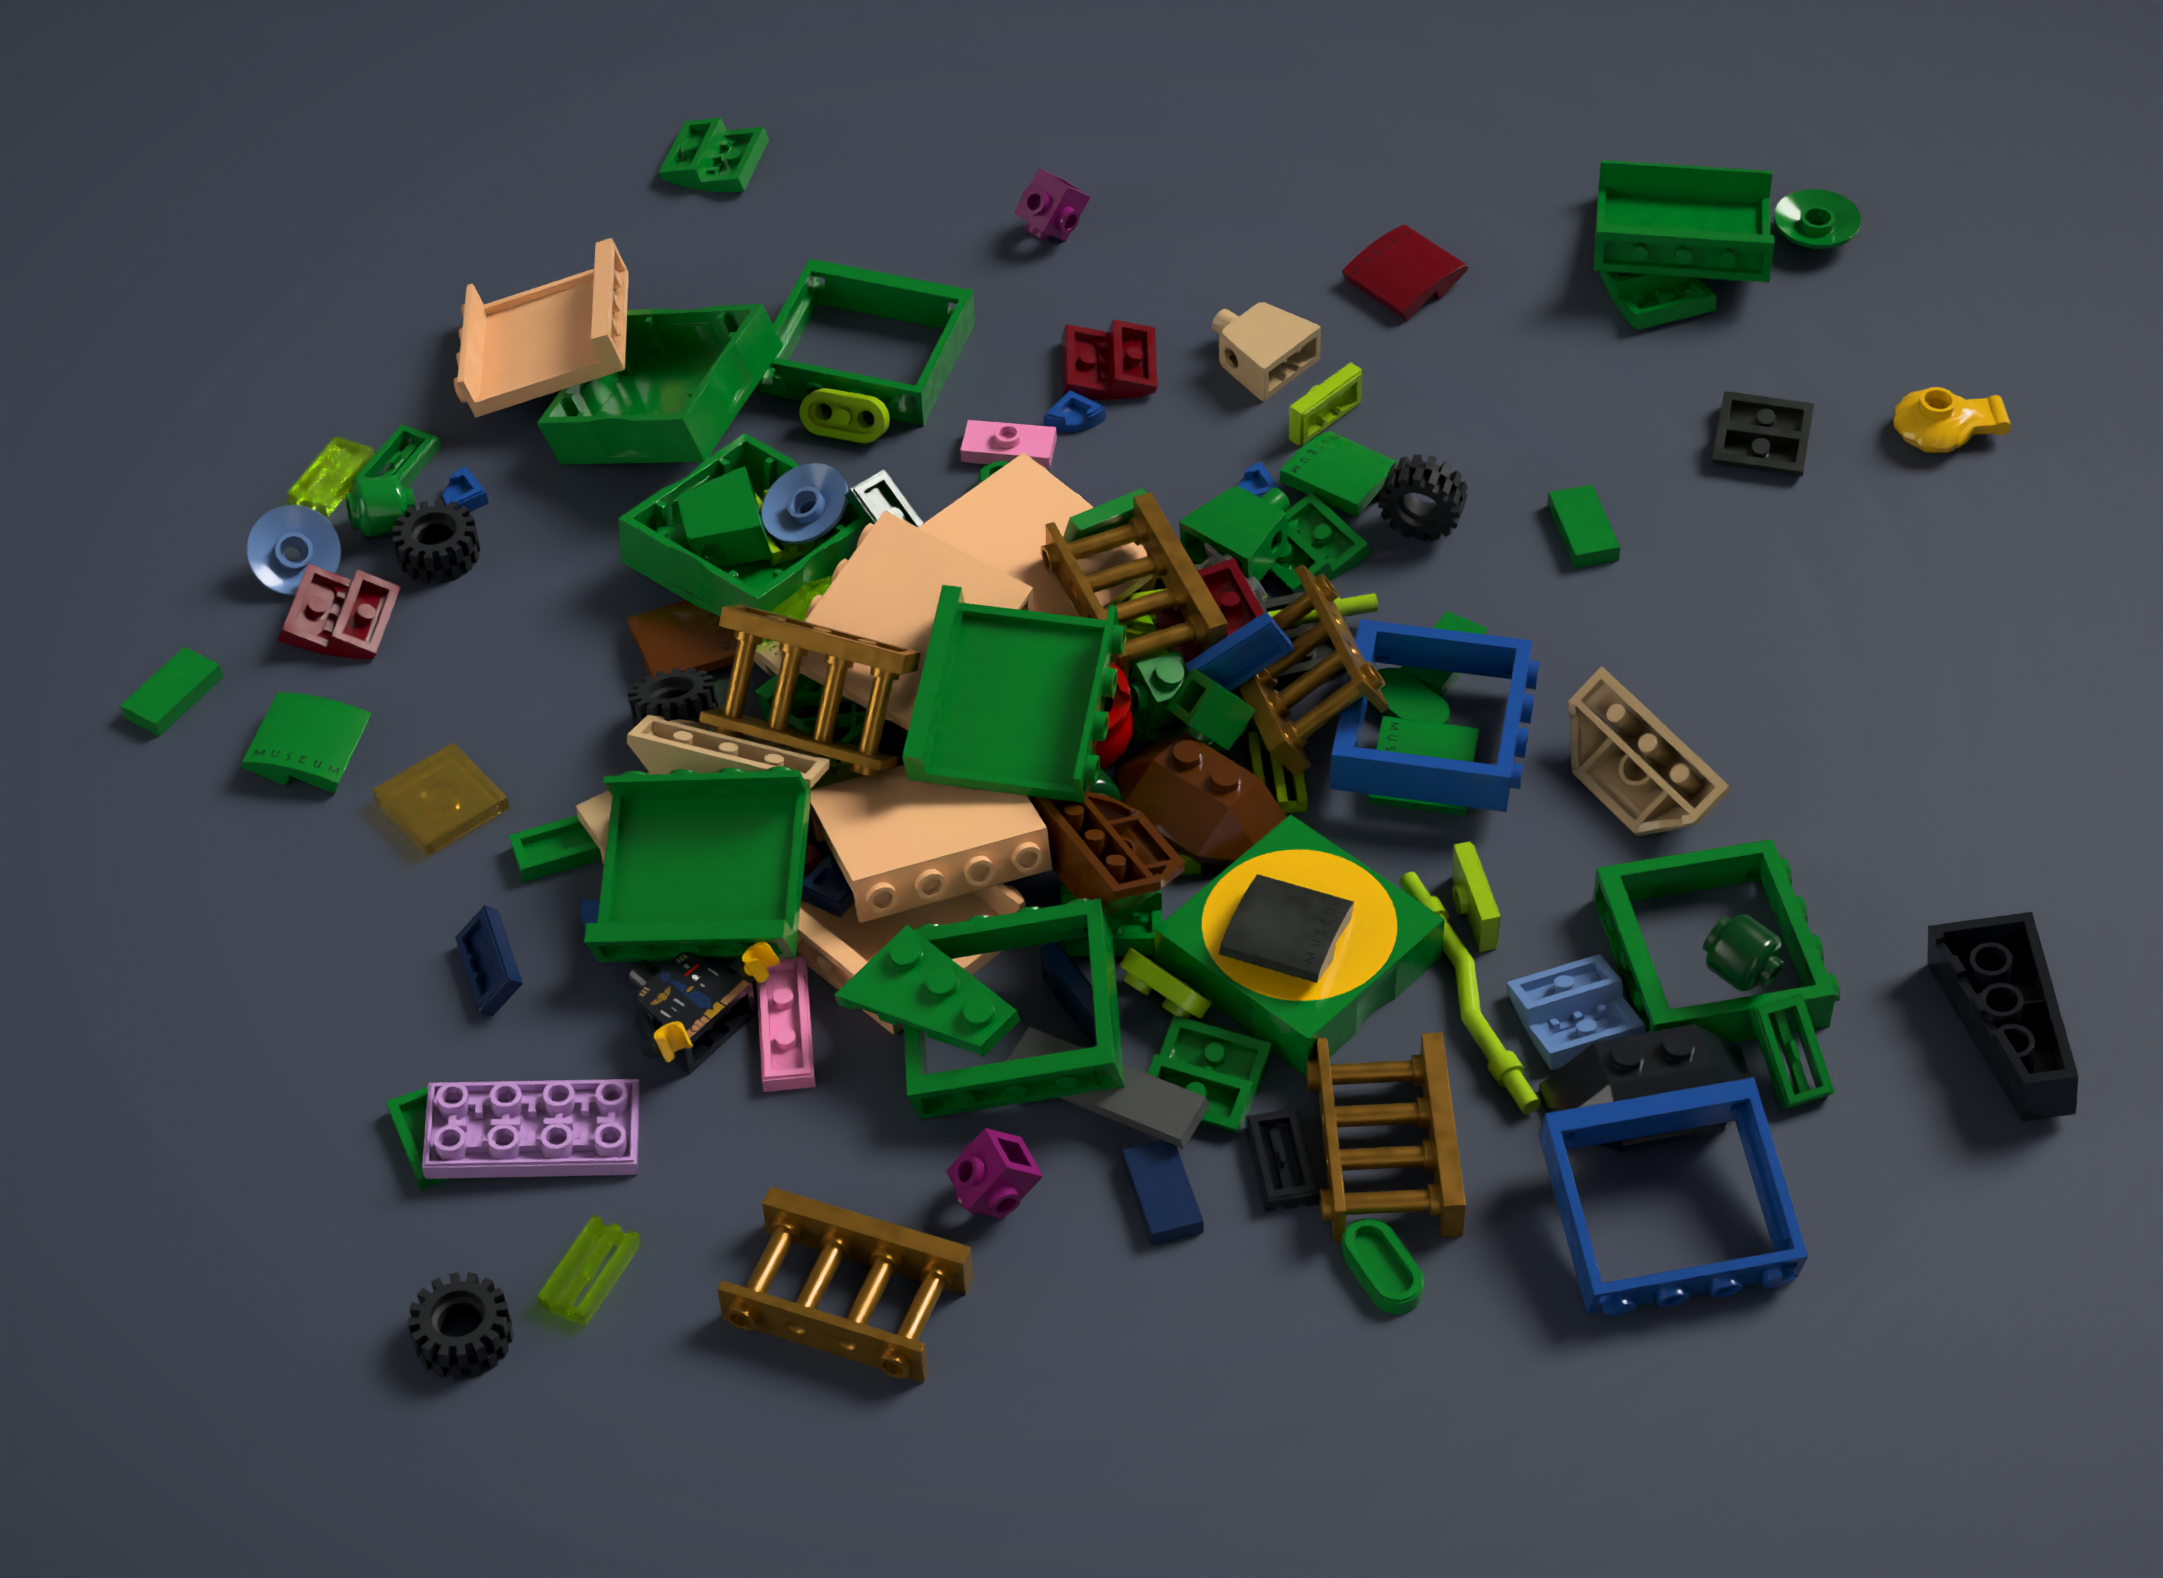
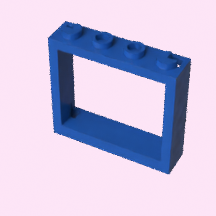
[1330,619,1540,812]
[1538,1077,1808,1317]

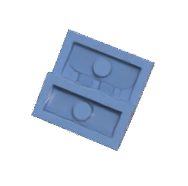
[1506,954,1646,1070]

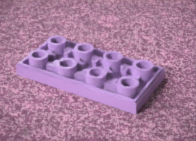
[422,1079,640,1179]

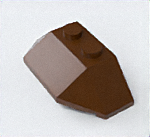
[1117,732,1287,866]
[1031,786,1185,915]

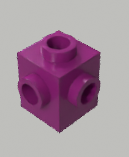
[1014,168,1090,241]
[946,1128,1043,1219]

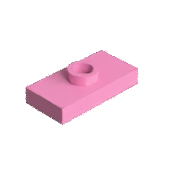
[960,420,1057,470]

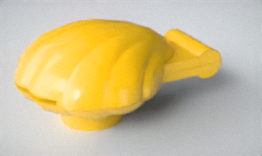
[1893,387,2011,453]

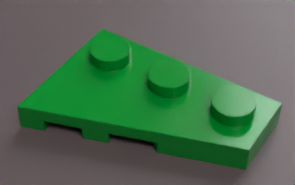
[834,925,1020,1057]

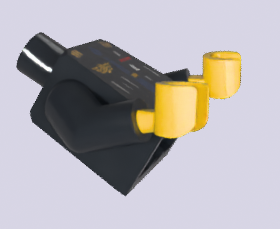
[628,941,780,1075]

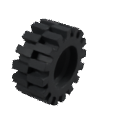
[1378,454,1468,541]
[392,500,480,584]
[628,668,719,727]
[408,1272,513,1380]

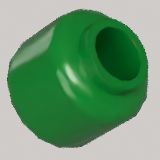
[345,474,416,538]

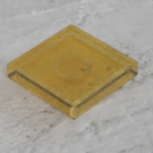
[372,742,510,857]

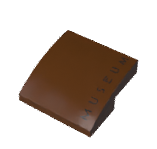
[625,600,738,678]

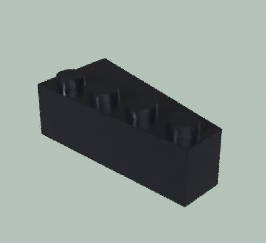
[1927,912,2079,1121]

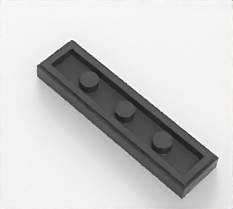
[1007,1026,1210,1149]

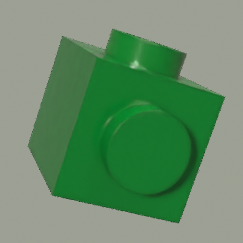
[1129,650,1189,733]
[1166,667,1256,751]

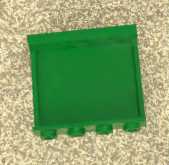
[1593,160,1774,283]
[902,585,1126,803]
[584,766,811,962]

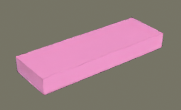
[756,955,816,1092]

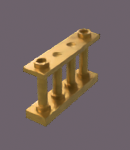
[1041,492,1228,684]
[1238,564,1389,777]
[699,604,921,776]
[1307,1032,1466,1243]
[717,1187,974,1382]

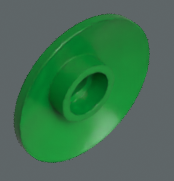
[1774,189,1861,249]

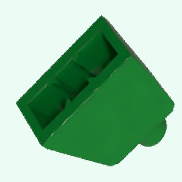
[657,466,773,568]
[1179,486,1290,590]

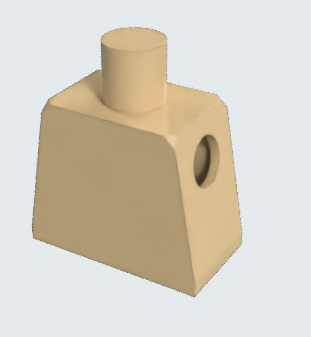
[1212,302,1321,402]

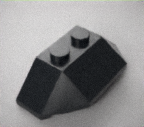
[1538,1024,1752,1152]

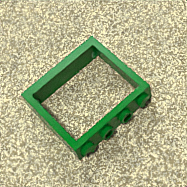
[757,258,975,426]
[1593,839,1840,1043]
[904,898,1125,1119]

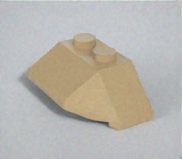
[1568,666,1732,836]
[627,715,830,789]

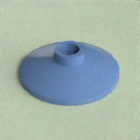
[762,463,848,544]
[247,505,341,596]

